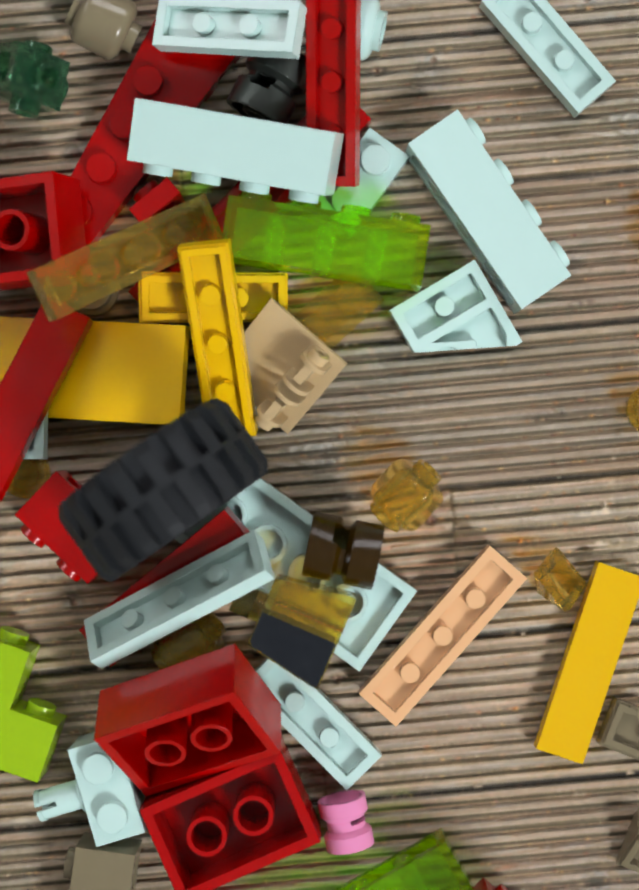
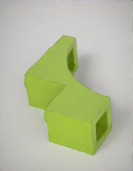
[0,626,67,783]

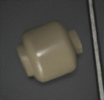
[65,0,143,60]

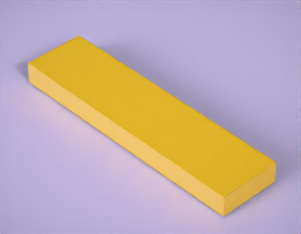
[177,238,258,436]
[533,561,639,764]

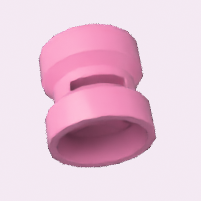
[317,790,374,855]

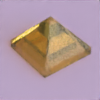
[534,547,587,612]

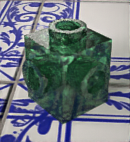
[0,40,70,118]

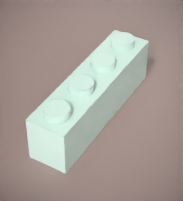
[127,98,344,204]
[405,109,571,314]

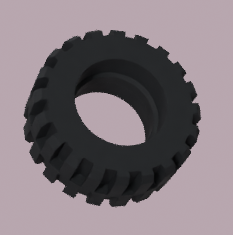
[58,398,268,582]

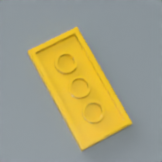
[0,316,190,425]

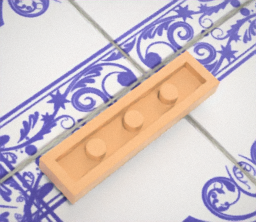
[358,544,527,727]

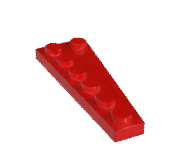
[70,18,241,248]

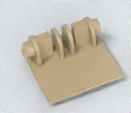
[244,298,348,434]

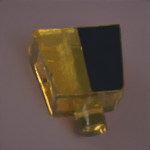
[229,574,356,689]

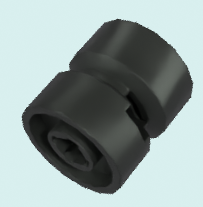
[227,53,306,124]

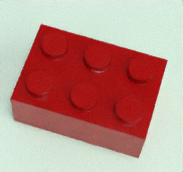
[0,171,89,291]
[94,644,281,796]
[139,735,321,890]

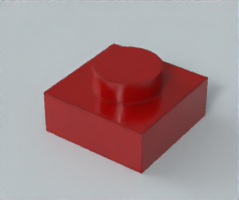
[129,177,185,232]

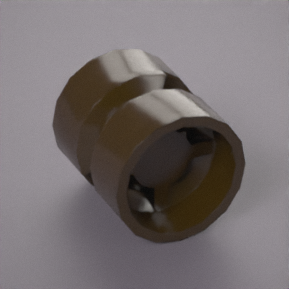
[301,511,385,590]

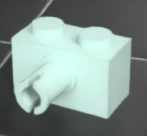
[33,732,147,847]

